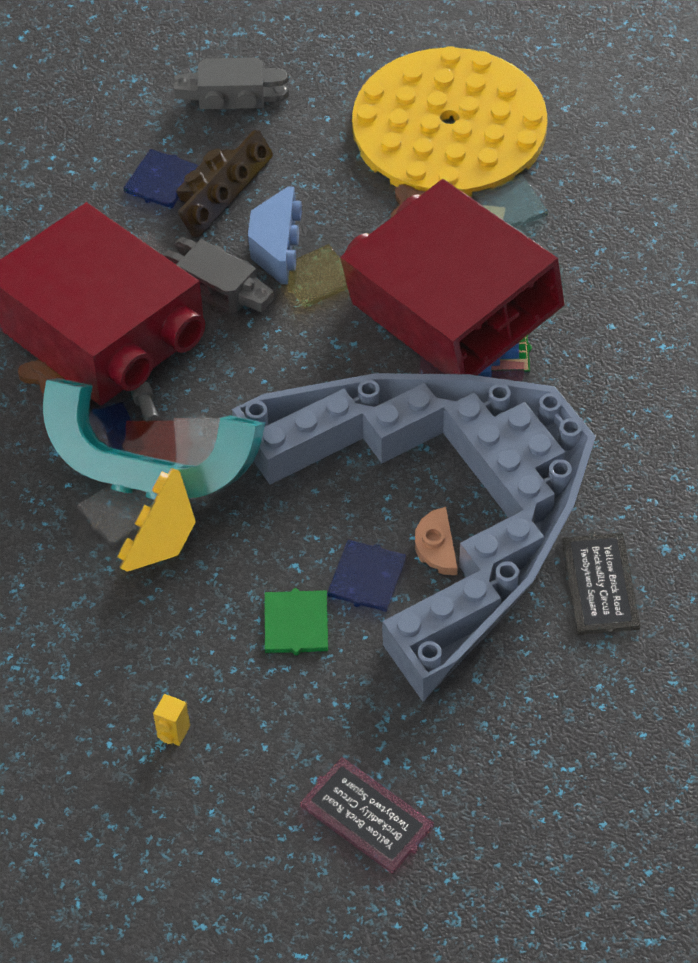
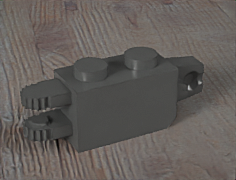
[163,236,274,314]

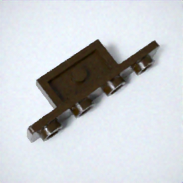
[175,130,273,237]

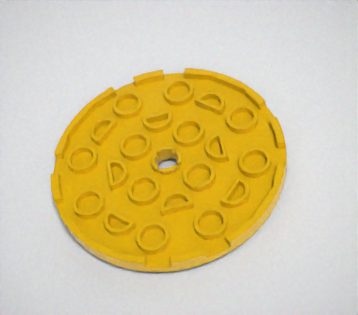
[352,46,547,197]

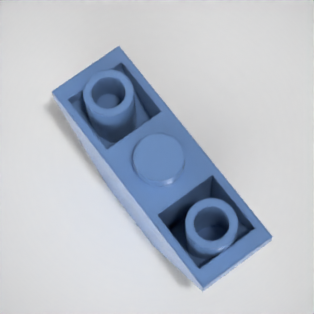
[248,187,302,284]

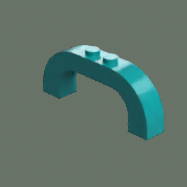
[43,378,265,500]

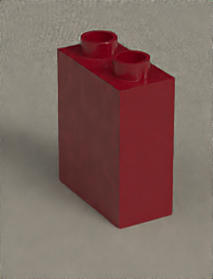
[340,179,565,376]
[0,202,205,406]

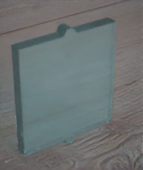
[473,174,548,228]

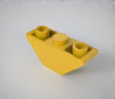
[117,468,196,572]

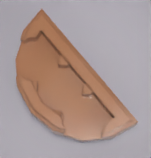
[415,507,458,575]

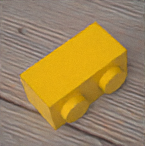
[153,694,190,746]

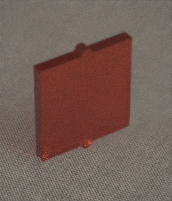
[122,420,192,465]

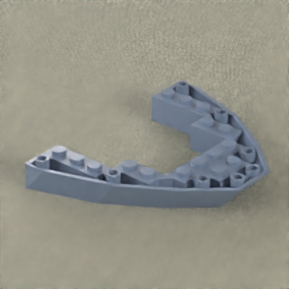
[232,373,596,702]

